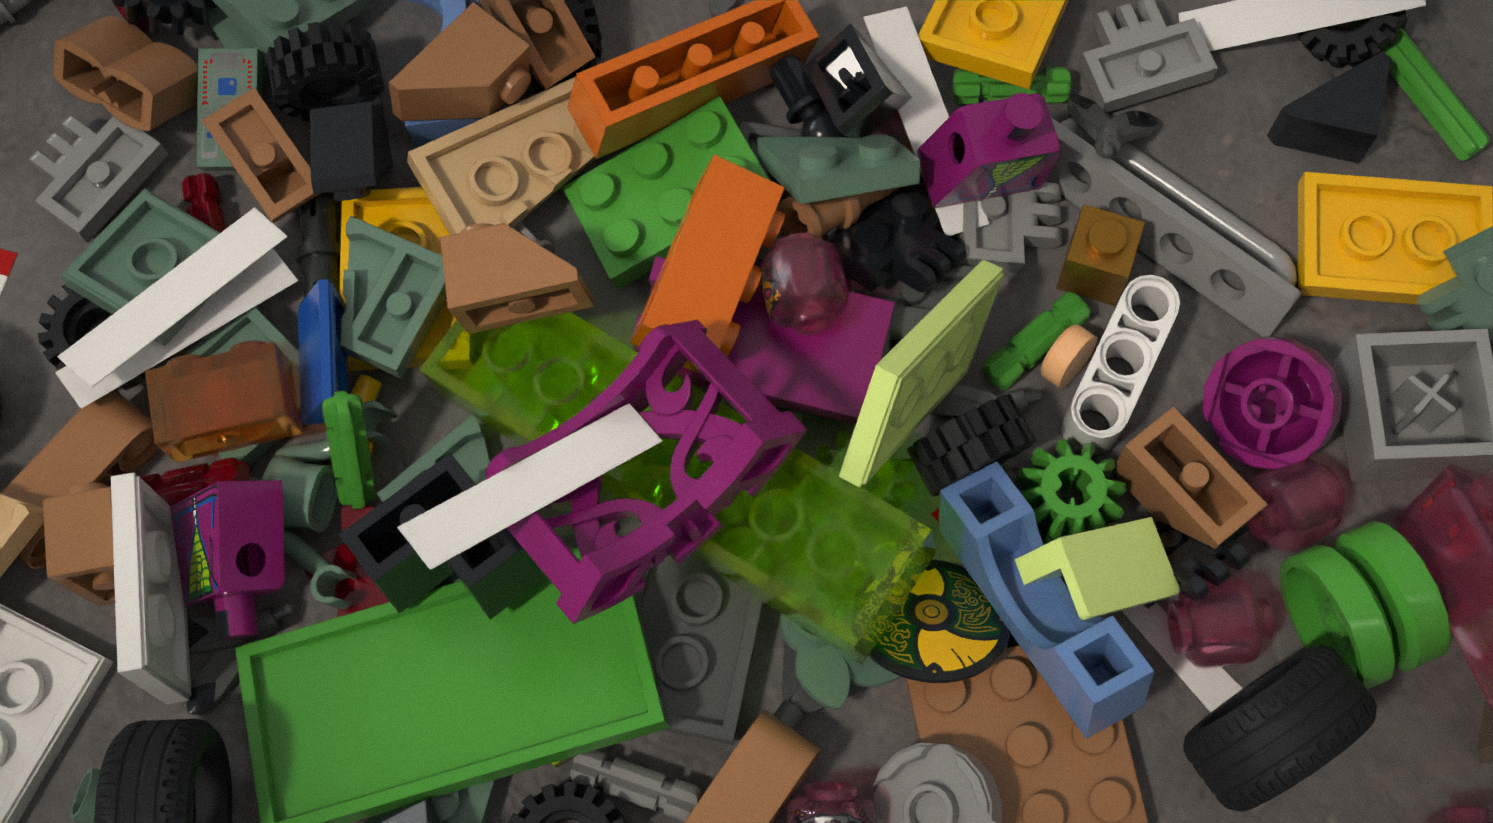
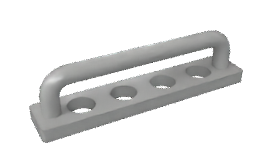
[1046,117,1301,338]

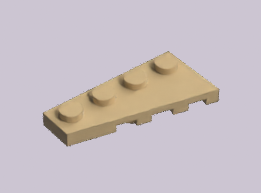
[407,77,596,235]

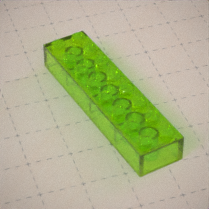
[419,312,936,665]

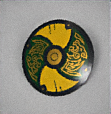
[850,559,1010,683]

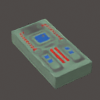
[196,48,264,171]

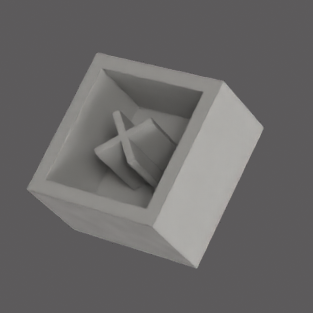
[1333,329,1493,482]

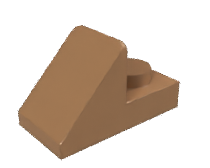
[201,88,320,223]

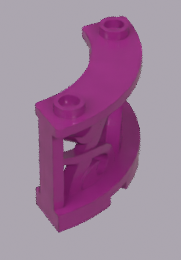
[485,320,807,624]

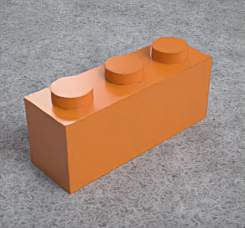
[630,154,785,375]

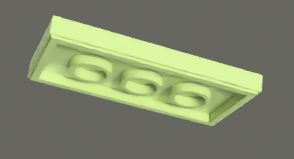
[839,259,1004,488]

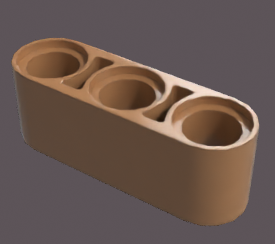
[1,390,164,569]
[684,710,822,823]

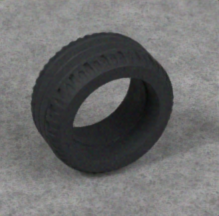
[1183,644,1377,812]
[94,719,233,823]

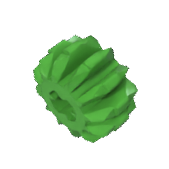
[1015,439,1126,545]

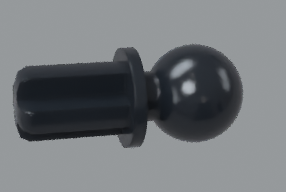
[769,54,849,138]

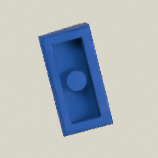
[298,279,349,425]

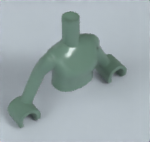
[249,401,398,610]

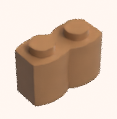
[53,16,198,131]

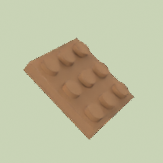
[905,645,1148,823]

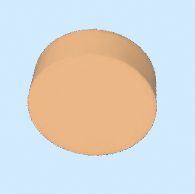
[1040,324,1097,389]

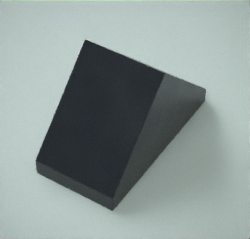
[805,23,913,138]
[1267,51,1391,164]

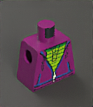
[916,93,1060,208]
[170,480,285,640]

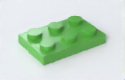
[562,96,769,290]

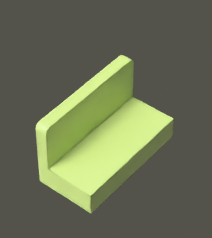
[1015,517,1180,620]

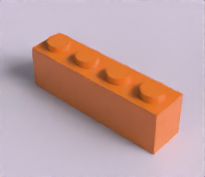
[567,0,819,159]

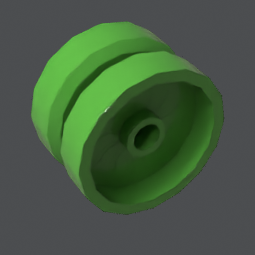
[1279,521,1451,690]

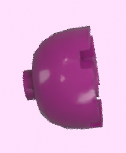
[1202,337,1343,470]

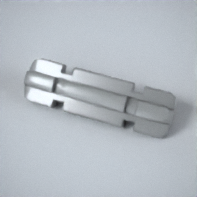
[570,750,701,822]

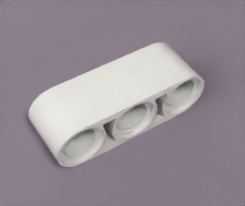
[1061,275,1180,457]

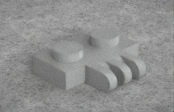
[1079,0,1218,113]
[28,116,169,243]
[957,182,1062,273]

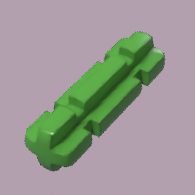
[952,66,1071,104]
[983,292,1091,390]
[322,390,377,510]

